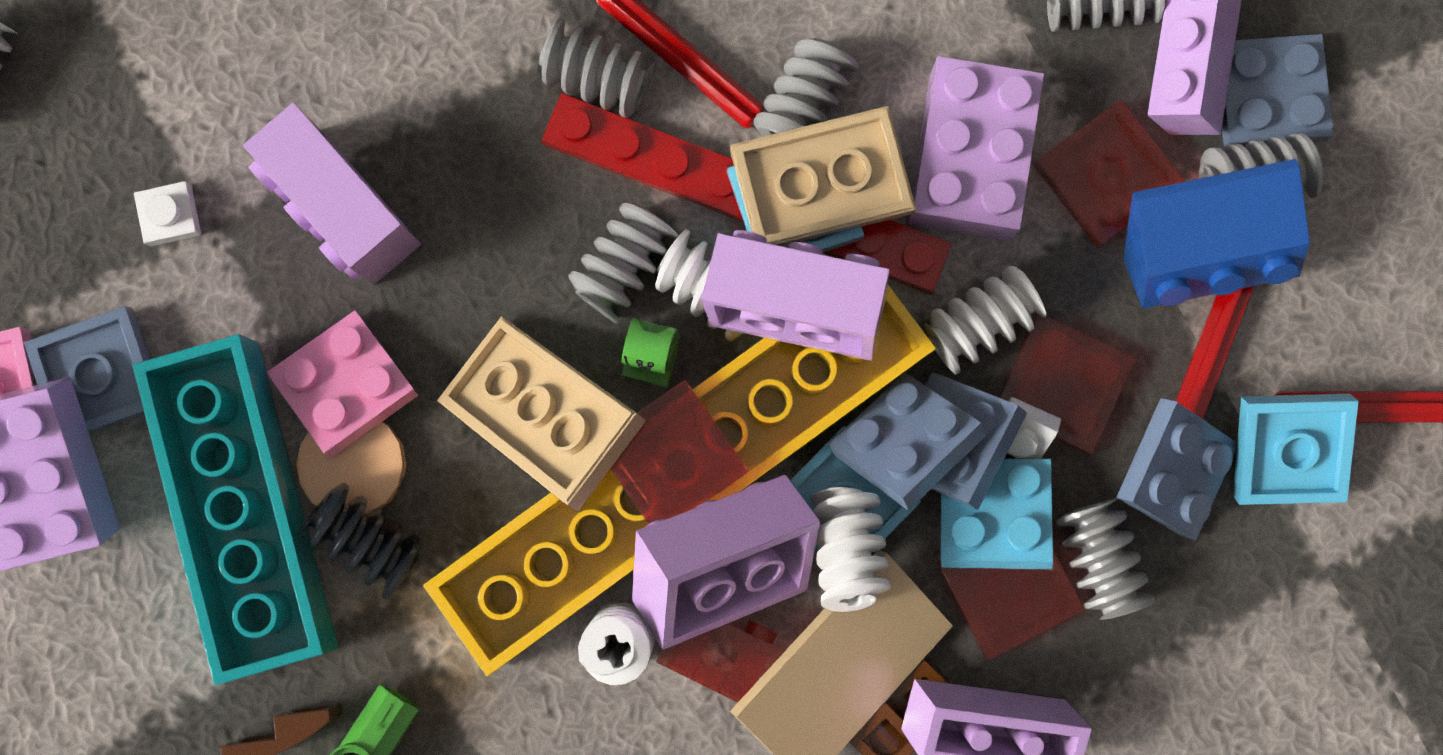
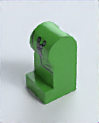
[621,317,681,388]

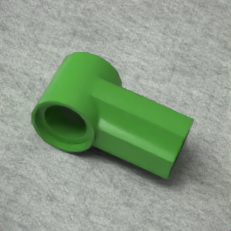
[330,684,421,755]

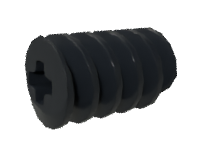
[297,483,420,600]

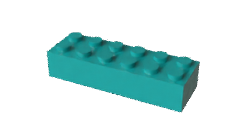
[132,334,339,686]

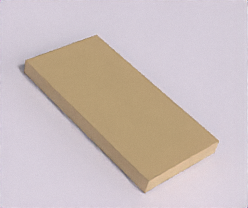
[437,316,646,512]
[730,550,953,755]

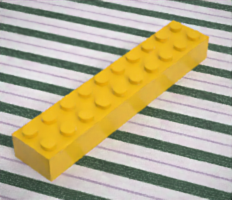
[423,285,936,676]

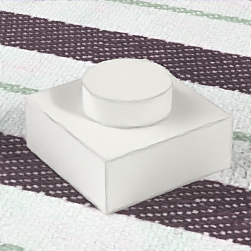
[134,181,201,247]
[1006,397,1061,459]

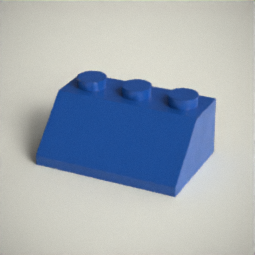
[1123,159,1310,309]

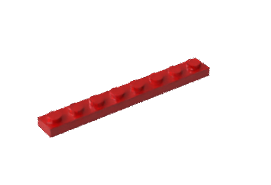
[541,93,952,295]

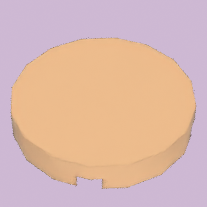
[296,421,407,515]

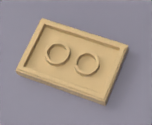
[730,106,916,246]

